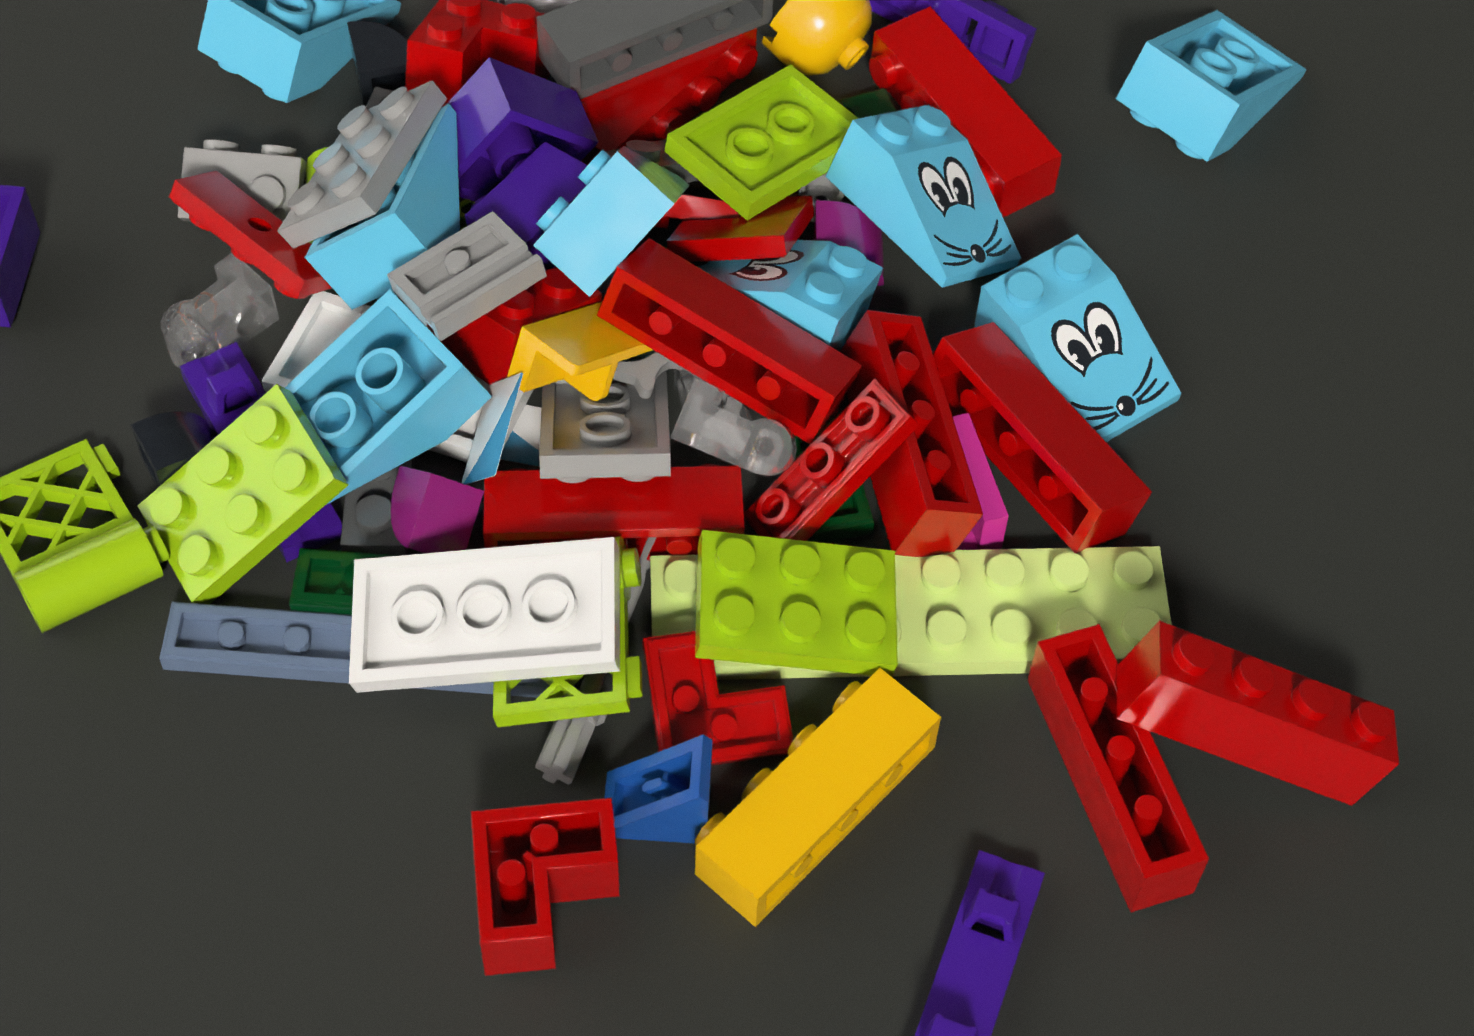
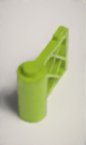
[0,439,170,633]
[493,536,643,728]

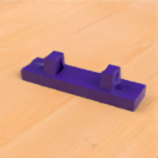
[869,0,1037,84]
[180,342,342,562]
[915,850,1045,1036]

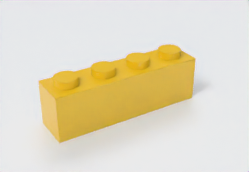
[695,668,941,927]

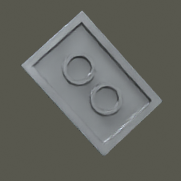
[277,81,447,248]
[539,370,671,483]

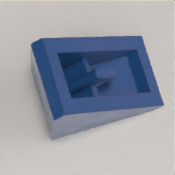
[604,735,713,843]

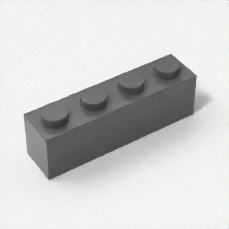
[537,0,773,100]

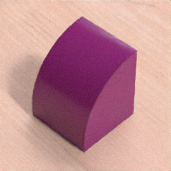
[813,200,884,286]
[391,466,484,553]

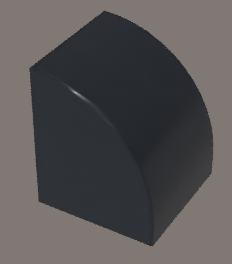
[347,21,407,107]
[130,411,216,488]

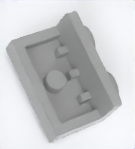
[178,140,307,222]

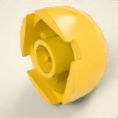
[762,0,872,76]

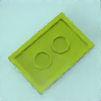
[664,64,859,221]
[137,384,349,604]
[695,530,898,677]

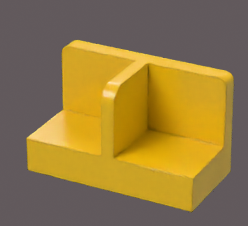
[507,302,653,401]

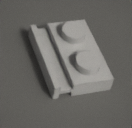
[387,211,547,341]

